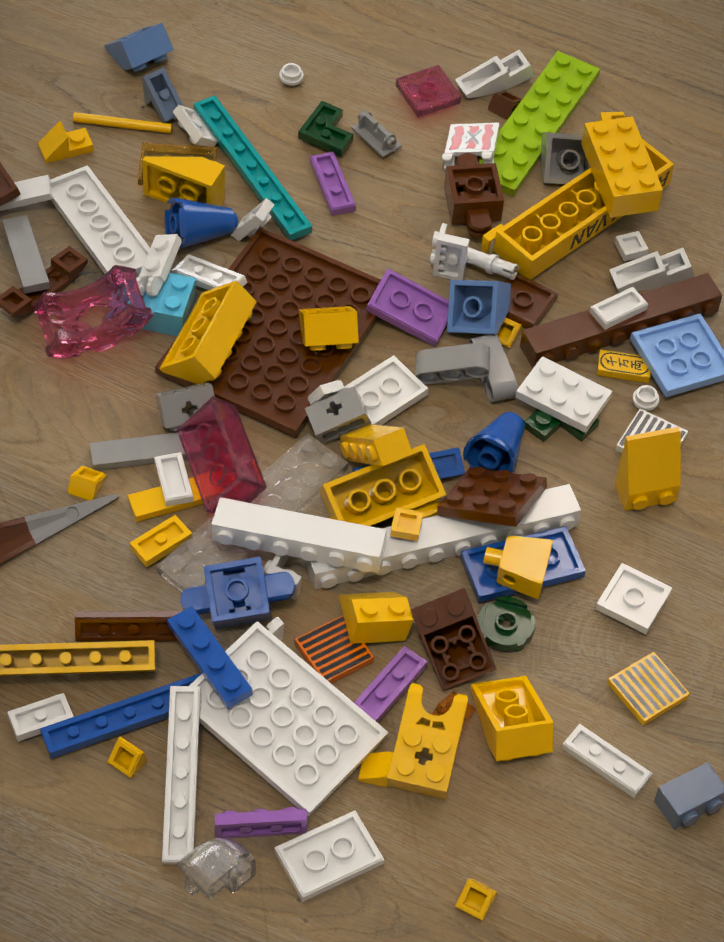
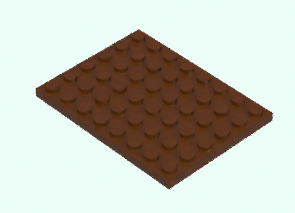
[155,227,381,437]

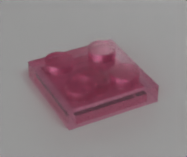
[396,65,462,117]

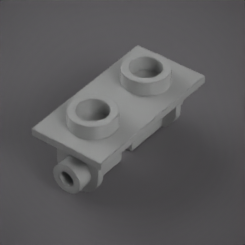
[351,111,402,158]

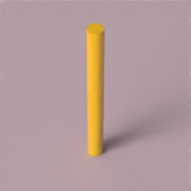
[73,112,172,134]

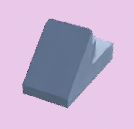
[142,67,183,123]

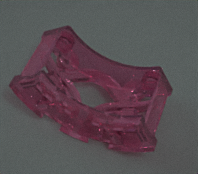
[33,265,153,358]

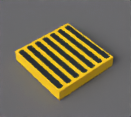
[607,652,690,726]

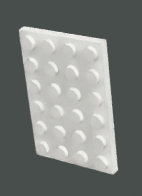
[189,621,389,817]

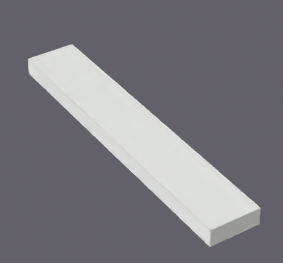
[162,686,201,865]

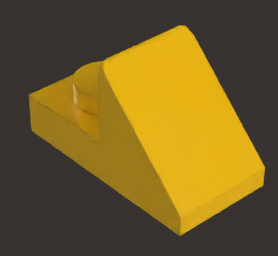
[38,121,94,163]

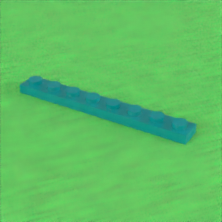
[193,95,312,241]

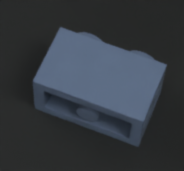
[654,762,724,829]

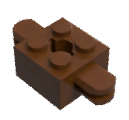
[444,153,504,238]

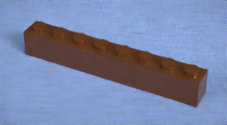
[520,273,722,368]

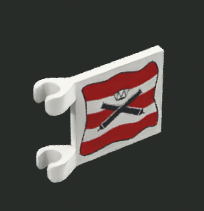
[442,123,500,170]

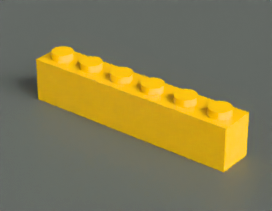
[0,640,155,676]

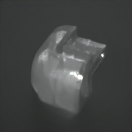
[176,837,256,900]

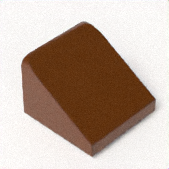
[488,90,522,119]

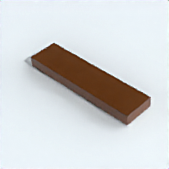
[75,611,182,641]

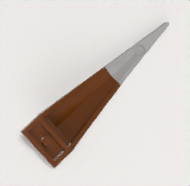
[0,494,119,565]

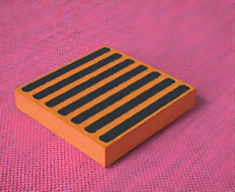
[295,615,374,684]

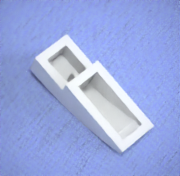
[455,50,534,98]
[609,248,694,292]

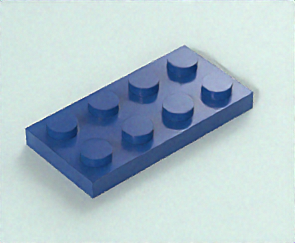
[460,526,586,603]

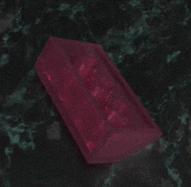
[177,396,267,513]

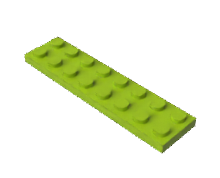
[479,51,600,197]

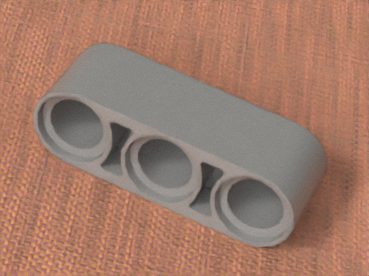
[469,334,518,402]
[415,343,490,384]

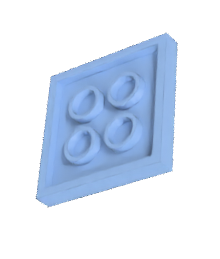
[630,313,724,397]

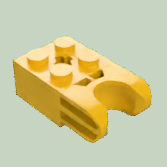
[388,683,468,800]

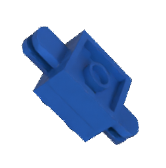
[180,556,295,629]

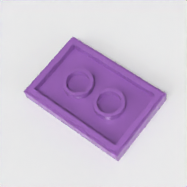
[365,268,449,347]

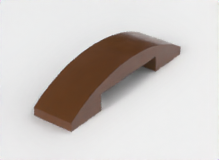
[0,246,88,317]

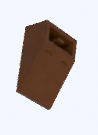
[410,588,497,690]

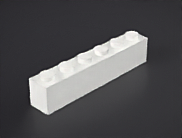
[211,497,387,573]

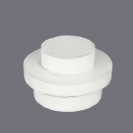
[279,63,304,86]
[632,385,659,411]

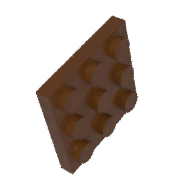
[437,467,547,527]

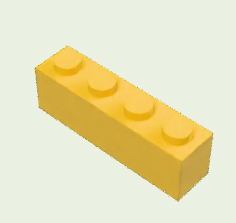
[340,424,413,466]

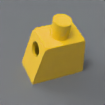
[483,536,553,599]

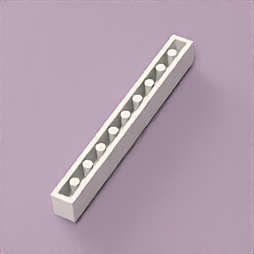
[304,484,581,590]

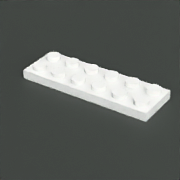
[51,165,150,285]

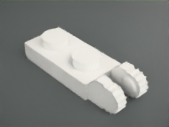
[132,234,182,297]

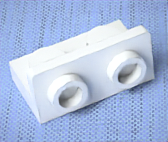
[430,223,470,280]

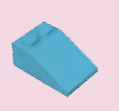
[106,273,196,336]

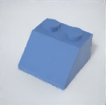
[104,23,174,72]
[447,280,511,334]

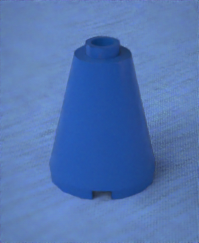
[164,198,238,249]
[463,412,525,473]

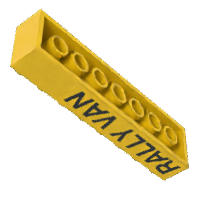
[493,139,674,280]

